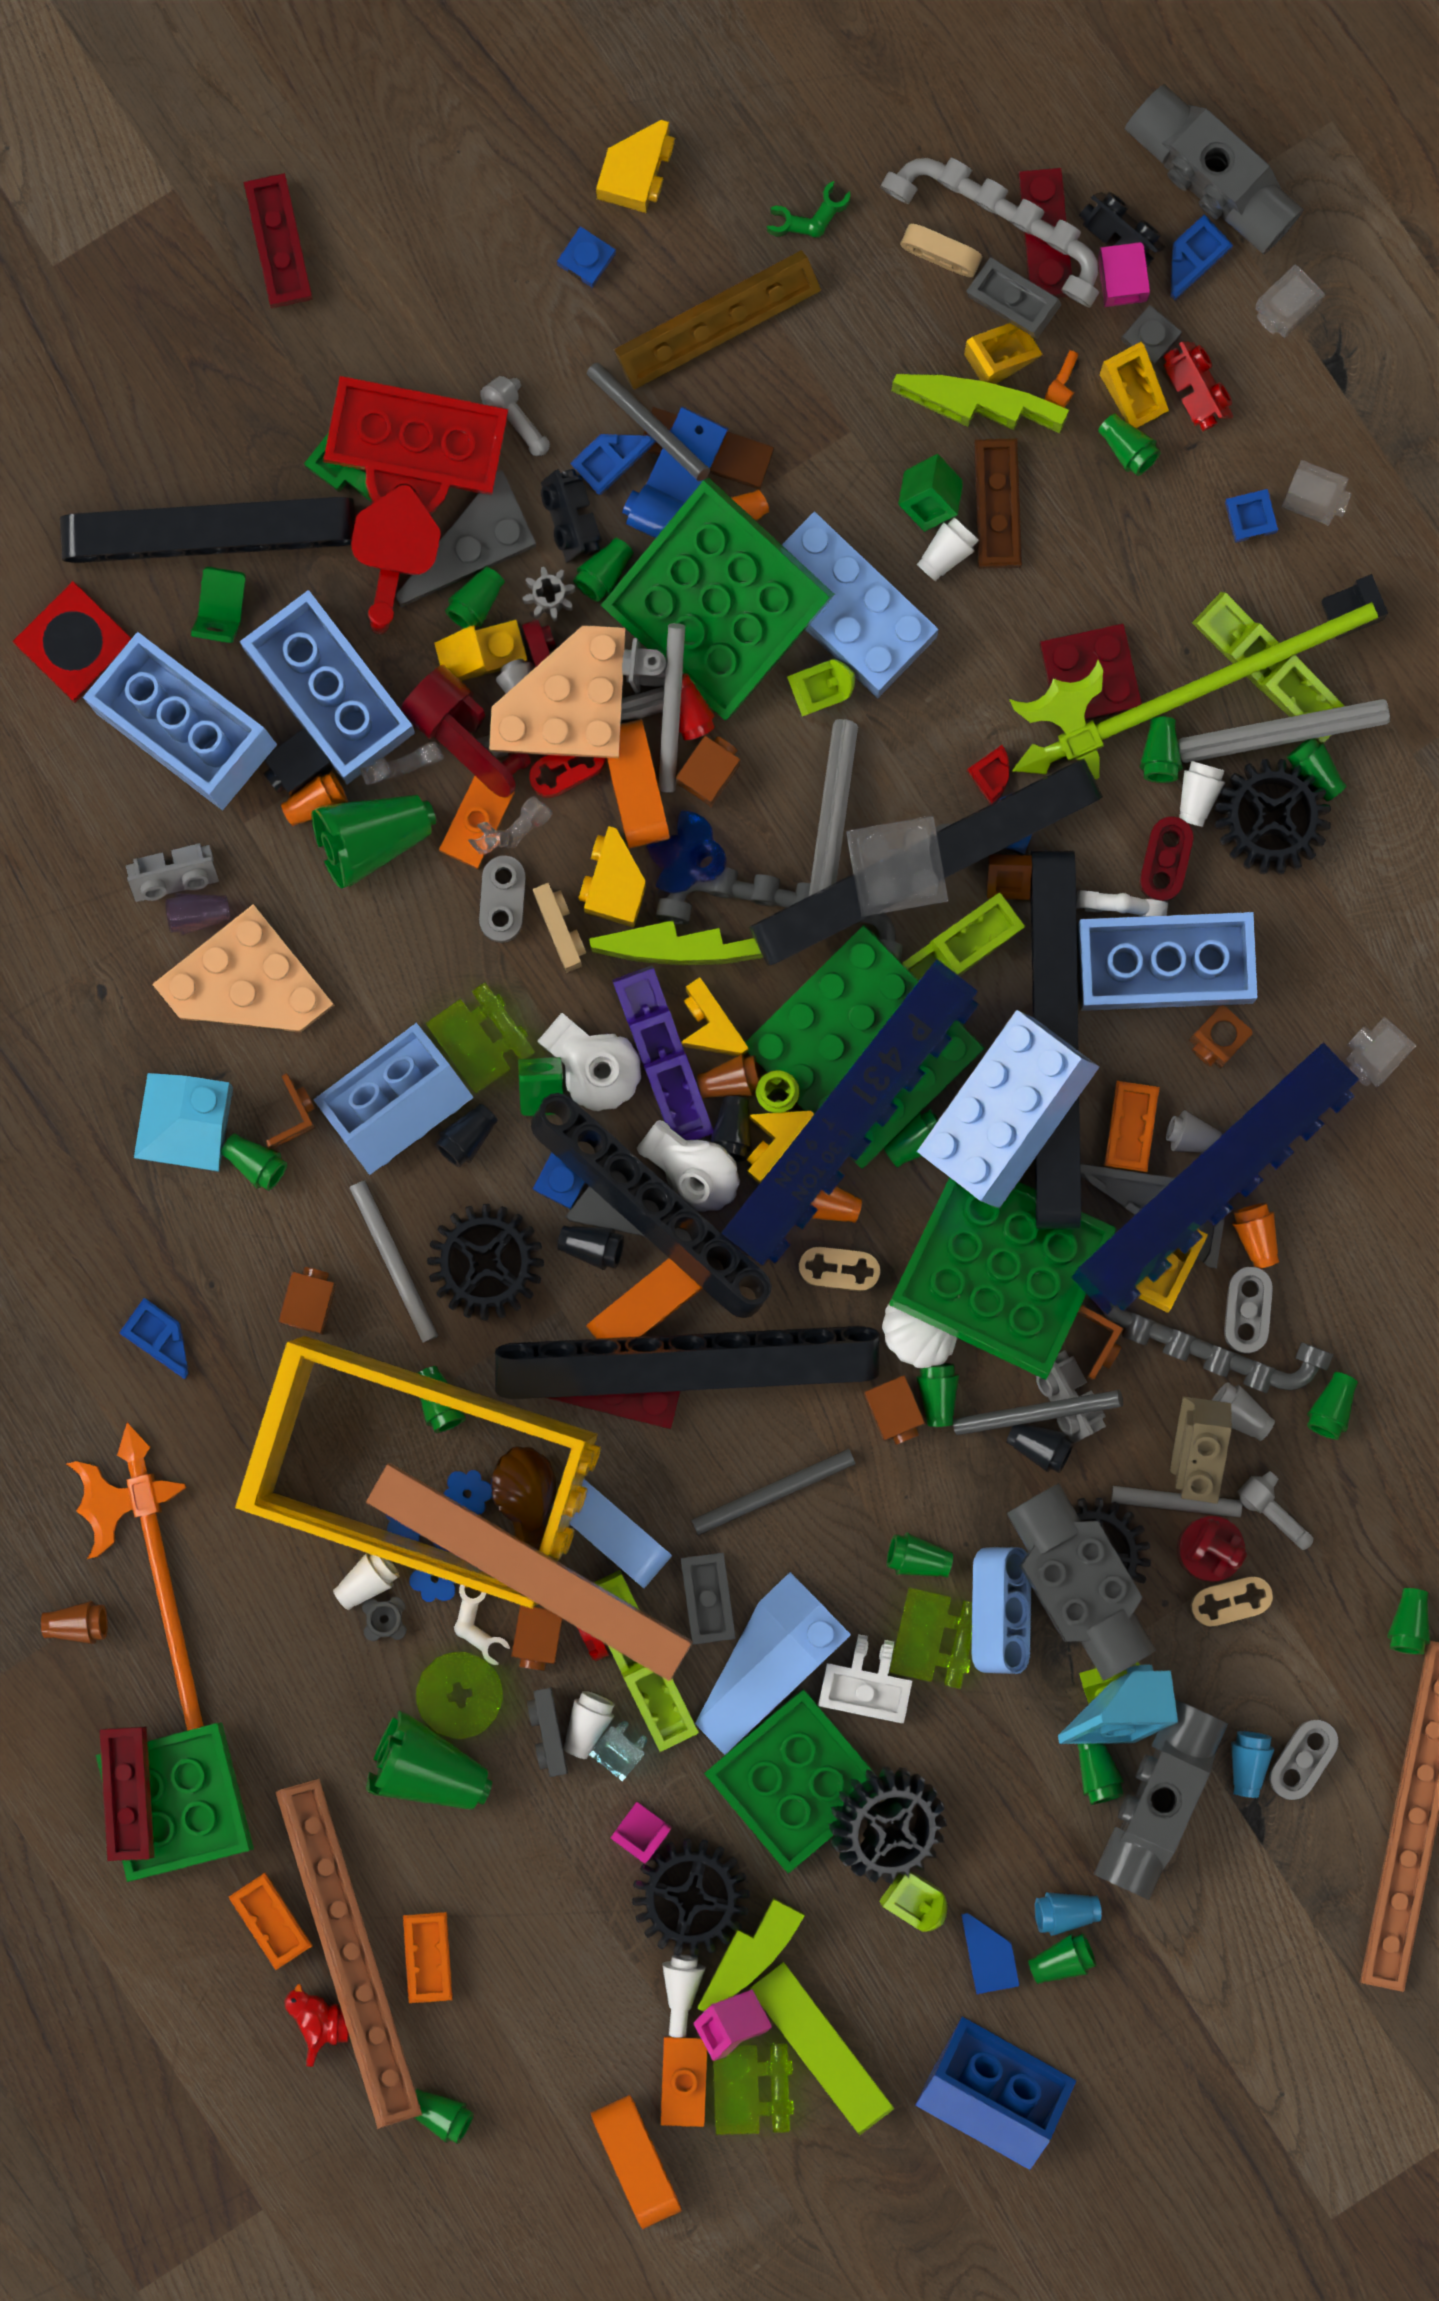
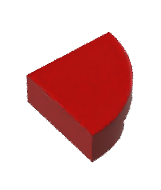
[967,745,1010,805]
[577,1627,610,1662]

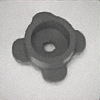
[362,1597,407,1641]

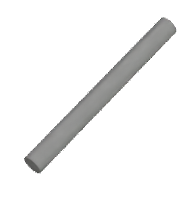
[658,623,685,792]
[349,1180,438,1343]

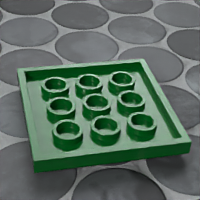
[601,478,835,721]
[745,925,985,1169]
[889,1177,1117,1380]

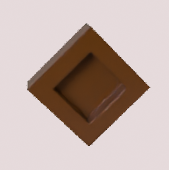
[987,854,1032,900]

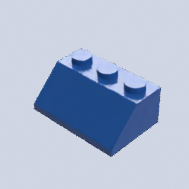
[915,2017,1076,2170]

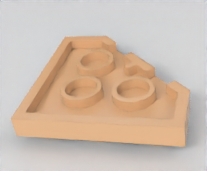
[489,626,625,758]
[152,904,334,1032]

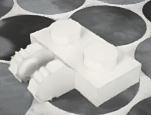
[818,1634,912,1724]

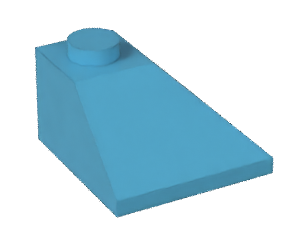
[134,1073,233,1172]
[1058,1665,1178,1744]

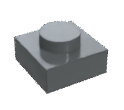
[1121,305,1182,367]

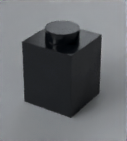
[263,728,333,797]

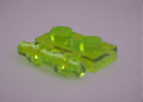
[426,982,535,1094]
[889,1587,972,1689]
[714,2043,794,2135]

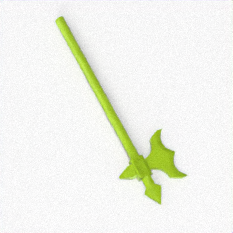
[1009,602,1379,780]

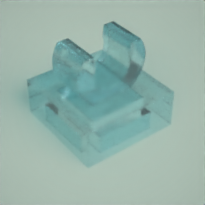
[589,1721,647,1781]

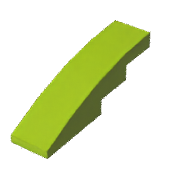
[891,374,1069,434]
[1192,592,1344,743]
[903,892,1025,995]
[589,921,764,965]
[594,1570,699,1752]
[749,1962,894,2135]

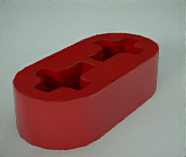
[529,755,606,798]

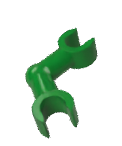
[767,181,850,238]

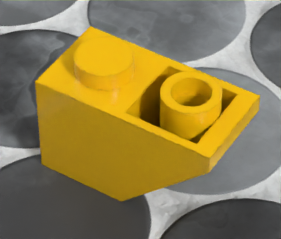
[596,120,675,213]
[578,826,646,928]

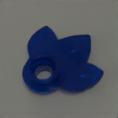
[647,811,727,893]

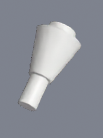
[662,1954,706,2038]

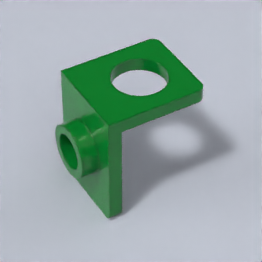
[191,567,246,643]
[518,1057,563,1116]

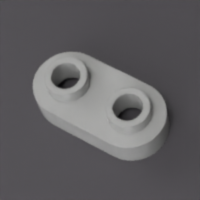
[479,856,526,943]
[1224,1267,1273,1354]
[1269,1720,1338,1800]

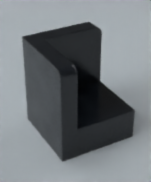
[1321,574,1388,640]

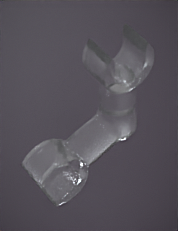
[360,741,444,785]
[468,796,553,855]

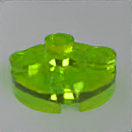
[416,1652,503,1739]

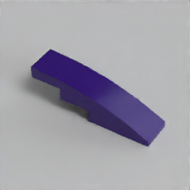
[612,965,714,1140]

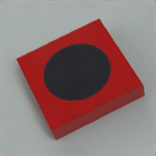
[12,581,132,703]

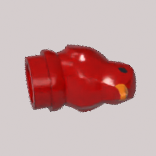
[284,1984,349,2067]

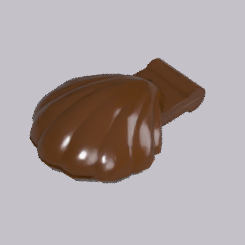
[491,1446,557,1550]

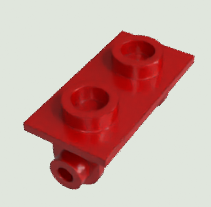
[1163,341,1234,431]

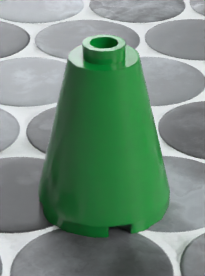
[311,795,436,889]
[366,1711,493,1810]

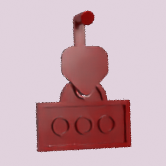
[324,376,508,635]

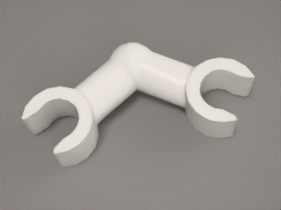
[1076,890,1168,917]
[454,1584,510,1665]

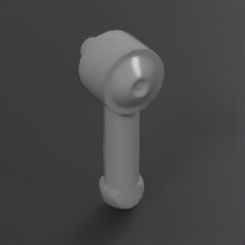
[480,376,550,456]
[1237,1471,1314,1550]

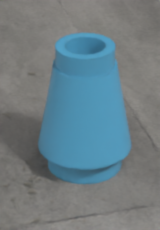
[1231,1731,1274,1798]
[1035,1892,1101,1936]

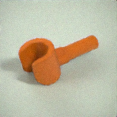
[1045,350,1079,408]

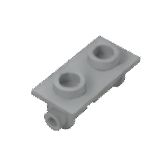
[622,638,666,694]
[126,843,219,902]
[1036,1350,1106,1443]

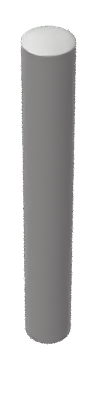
[1111,1486,1242,1518]

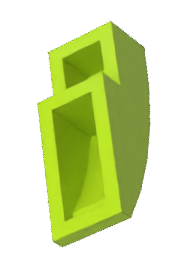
[697,1897,805,2012]

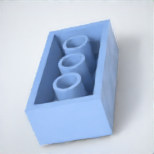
[782,511,939,699]
[240,590,415,784]
[83,632,277,811]
[1077,912,1257,1011]
[917,1010,1099,1208]

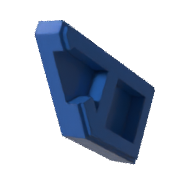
[570,434,656,495]
[119,1298,189,1380]
[961,1913,1019,1994]

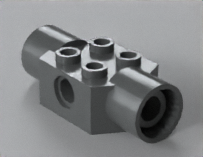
[1125,84,1304,255]
[1006,1483,1156,1681]
[1094,1700,1228,1900]

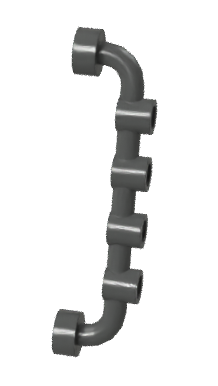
[655,866,903,961]
[1094,1263,1334,1393]

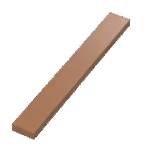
[366,1463,693,1681]
[1360,1641,1439,1992]
[275,1779,422,2129]

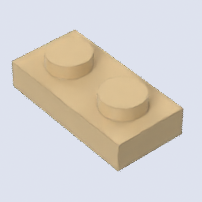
[533,883,586,973]

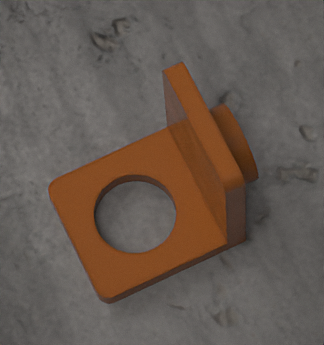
[1189,1005,1252,1069]
[266,1073,315,1150]
[1077,1305,1123,1381]

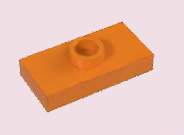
[439,776,515,870]
[1104,1081,1160,1173]
[228,1872,313,1970]
[403,1912,453,2003]
[661,2036,707,2127]

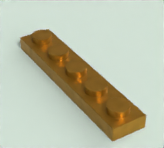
[614,250,822,390]

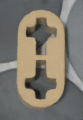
[900,224,982,277]
[799,1247,880,1292]
[1190,1576,1273,1627]

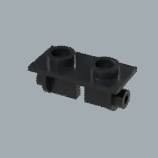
[1079,192,1166,267]
[541,469,602,563]

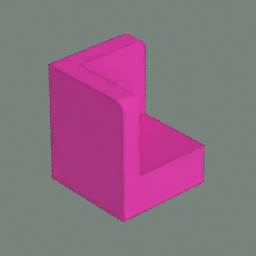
[1098,242,1150,307]
[611,1802,672,1864]
[693,1990,771,2061]

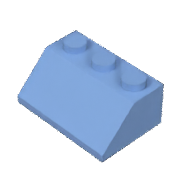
[313,1023,474,1175]

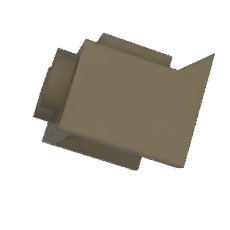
[1170,1396,1232,1504]

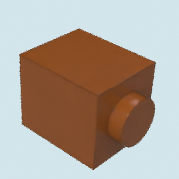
[676,736,740,808]
[279,1267,337,1335]
[863,1375,925,1445]
[511,1605,563,1671]

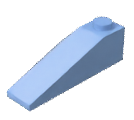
[695,1572,851,1755]

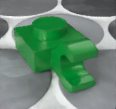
[304,432,372,503]

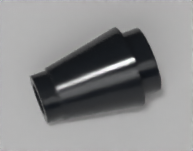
[710,1096,752,1162]
[435,1104,498,1168]
[557,1225,624,1270]
[1006,1423,1074,1473]

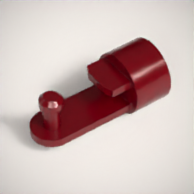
[400,664,531,798]
[1177,1516,1247,1582]

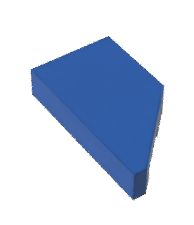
[1170,215,1233,301]

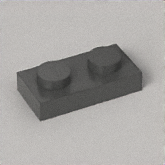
[966,257,1061,339]
[681,1552,736,1645]
[527,1687,568,1777]

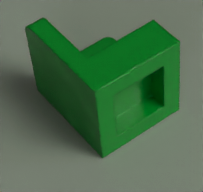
[898,454,963,532]

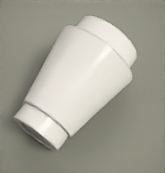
[917,517,979,582]
[1179,761,1225,827]
[333,1553,399,1610]
[563,1691,614,1759]

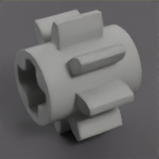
[523,567,576,622]

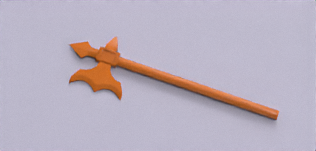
[66,1422,204,1731]

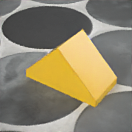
[964,323,1043,384]
[1100,342,1169,428]

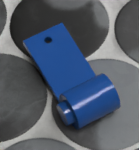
[622,406,729,538]

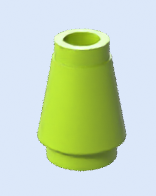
[756,1071,799,1113]

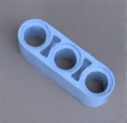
[551,1479,672,1588]
[972,1547,1031,1674]

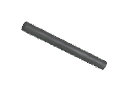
[587,363,710,481]
[953,1390,1123,1435]
[691,1449,856,1536]

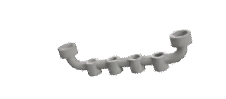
[880,158,1099,308]

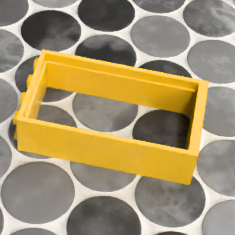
[235,1336,601,1609]

